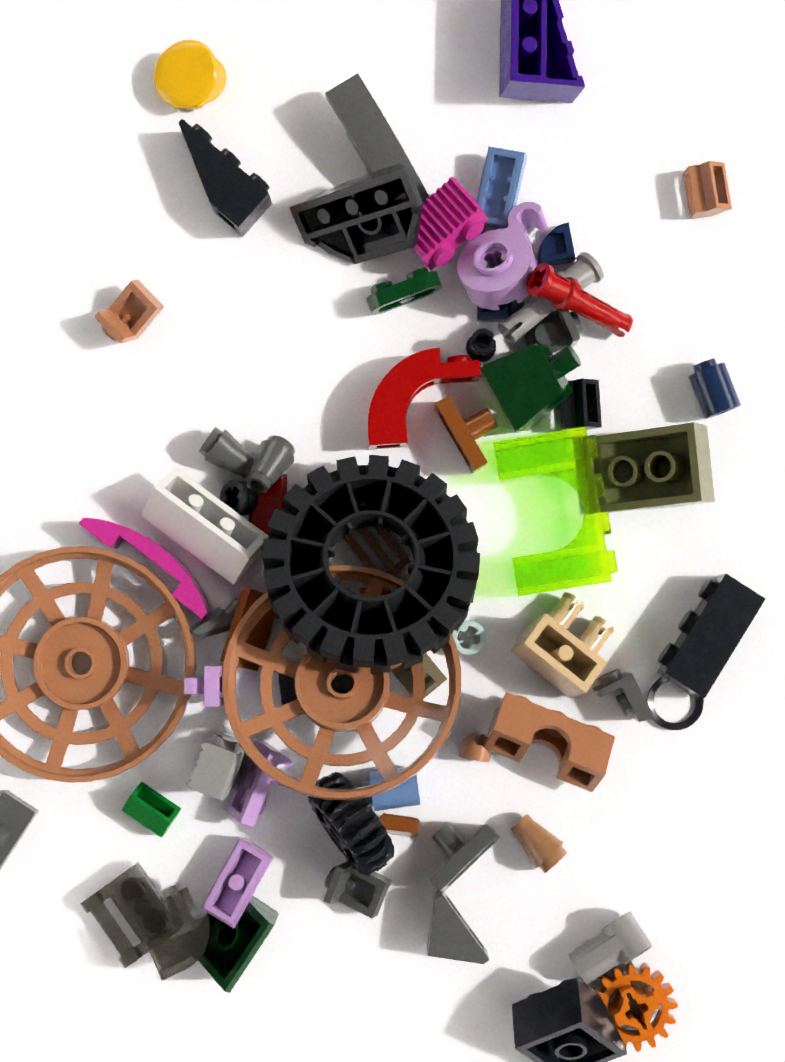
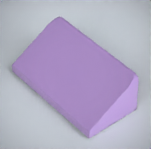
[201,837,274,928]

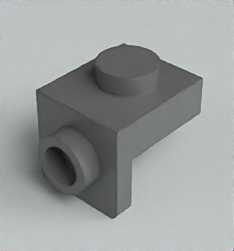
[323,861,392,919]

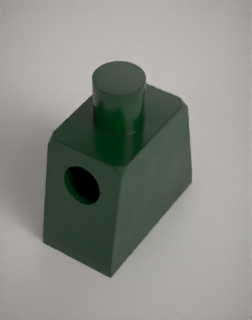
[480,343,581,431]

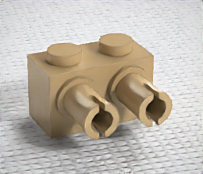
[510,592,615,698]

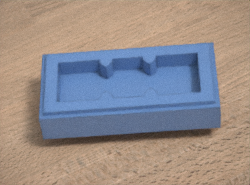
[476,146,528,229]

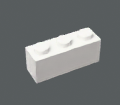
[141,467,269,585]

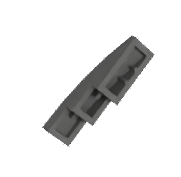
[325,73,430,203]

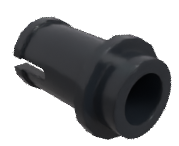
[466,328,496,363]

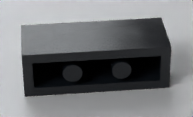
[656,573,766,698]

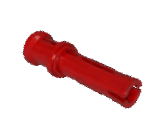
[527,263,633,338]

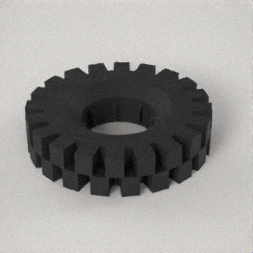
[262,455,480,674]

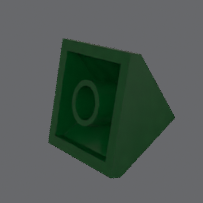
[186,896,279,993]

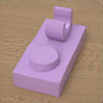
[184,663,224,707]
[225,739,293,827]

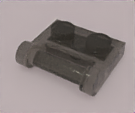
[80,862,183,968]

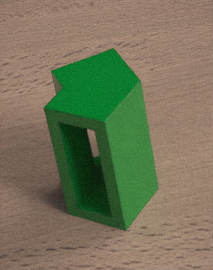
[122,781,181,838]

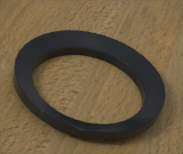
[647,677,704,730]

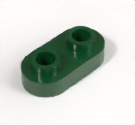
[366,267,443,315]

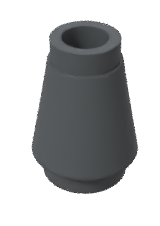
[198,426,255,479]
[247,435,295,493]

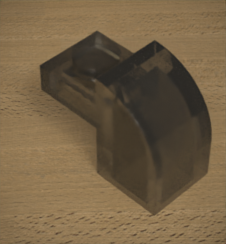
[146,881,211,981]

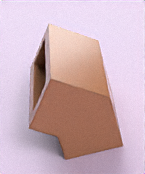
[683,161,732,219]

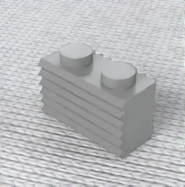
[187,731,245,800]

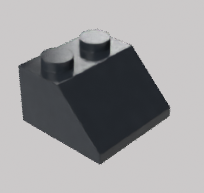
[512,977,627,1062]

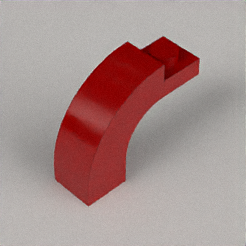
[368,347,481,450]

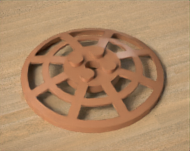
[0,546,196,783]
[222,565,461,800]

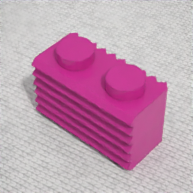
[411,177,489,271]

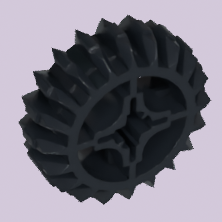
[308,772,394,876]

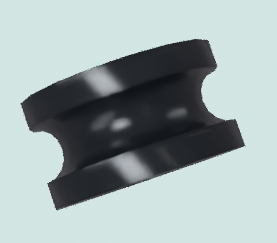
[219,480,258,516]

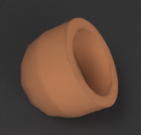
[459,732,491,762]

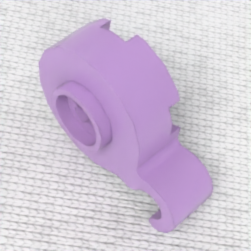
[457,201,548,310]

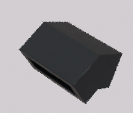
[560,378,602,432]

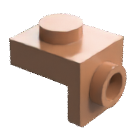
[94,279,164,343]

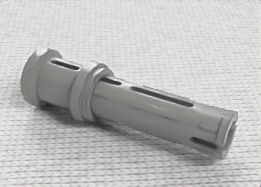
[498,252,604,344]

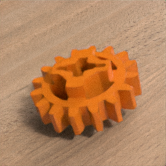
[592,961,678,1052]

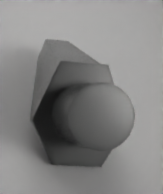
[190,597,239,639]

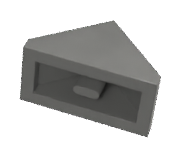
[427,890,490,964]

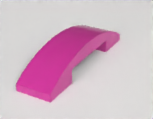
[79,517,212,619]

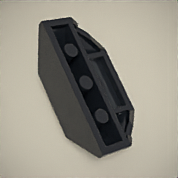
[289,163,423,264]

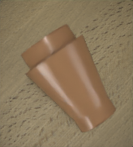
[511,814,568,873]

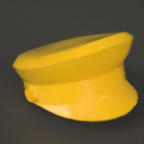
[153,39,227,110]

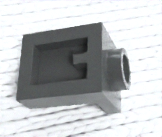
[523,309,582,355]
[593,669,654,723]

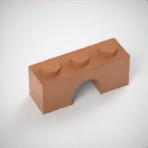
[483,692,615,792]

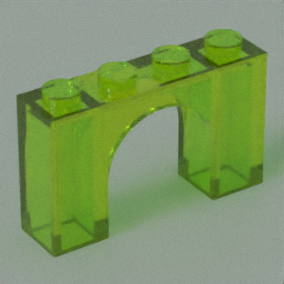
[493,426,618,596]

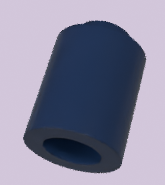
[688,358,741,419]

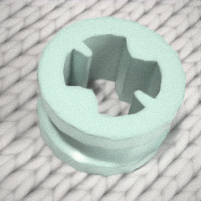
[451,620,486,655]

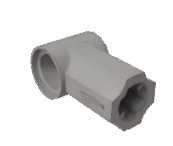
[568,911,653,985]

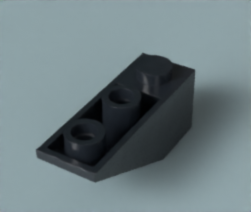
[178,119,272,237]

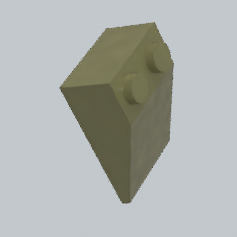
[582,422,715,514]

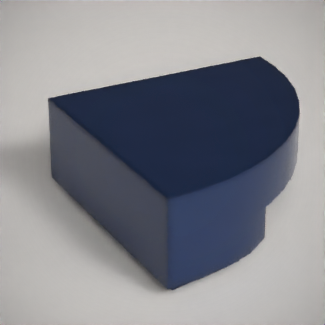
[537,222,576,266]

